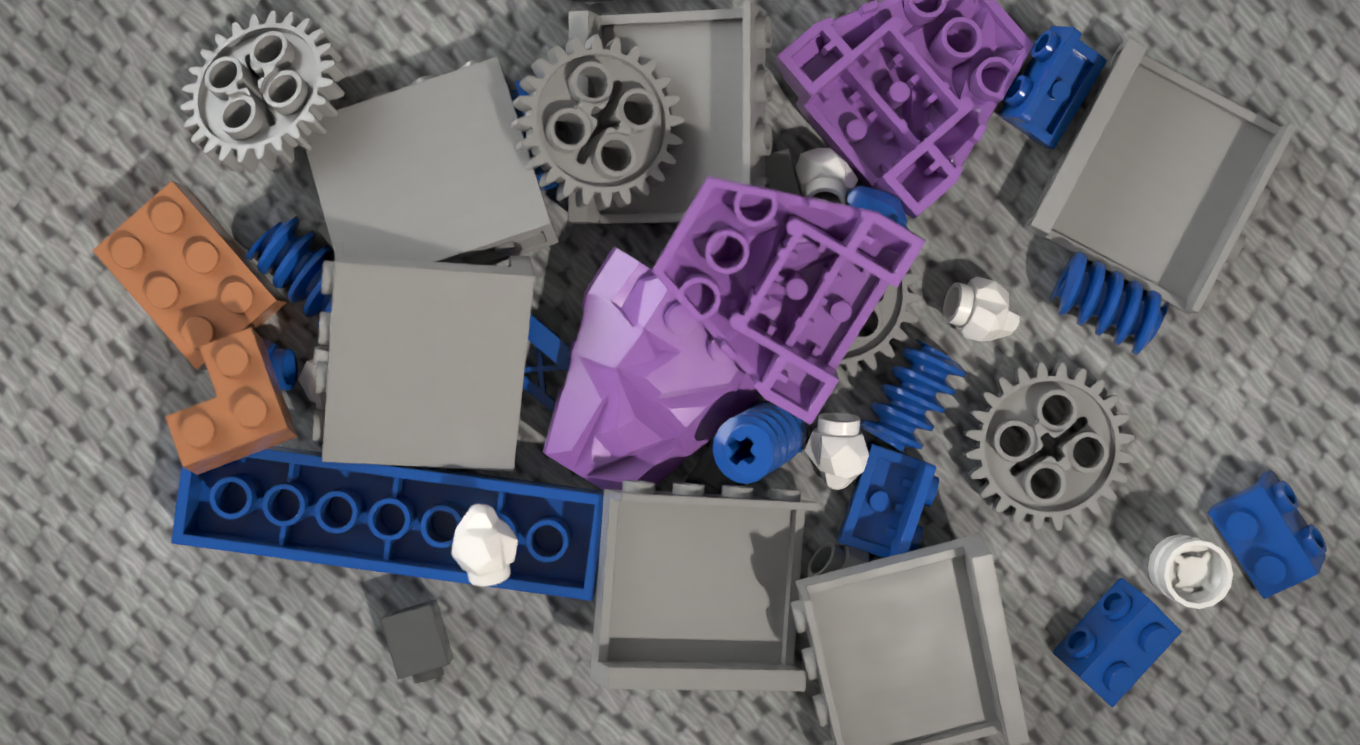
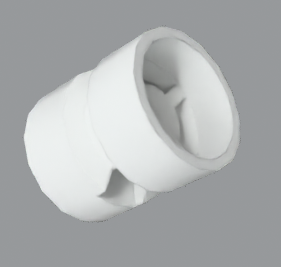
[1148,534,1233,609]

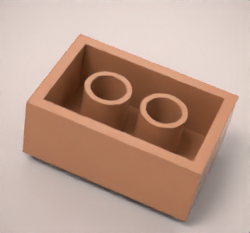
[92,181,288,370]

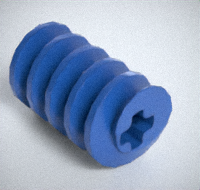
[245,216,332,329]
[1050,251,1169,355]
[860,338,967,455]
[713,400,808,484]

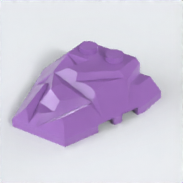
[775,0,1034,219]
[652,175,926,425]
[543,247,760,490]

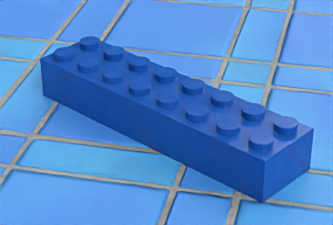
[171,446,604,601]

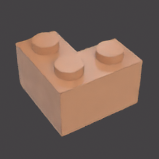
[165,328,298,475]

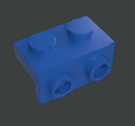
[998,26,1107,149]
[836,443,939,558]
[1208,470,1327,599]
[1053,578,1182,708]

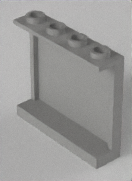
[568,1,773,225]
[1023,38,1297,314]
[306,56,559,266]
[312,243,535,471]
[590,480,820,691]
[790,534,1030,745]

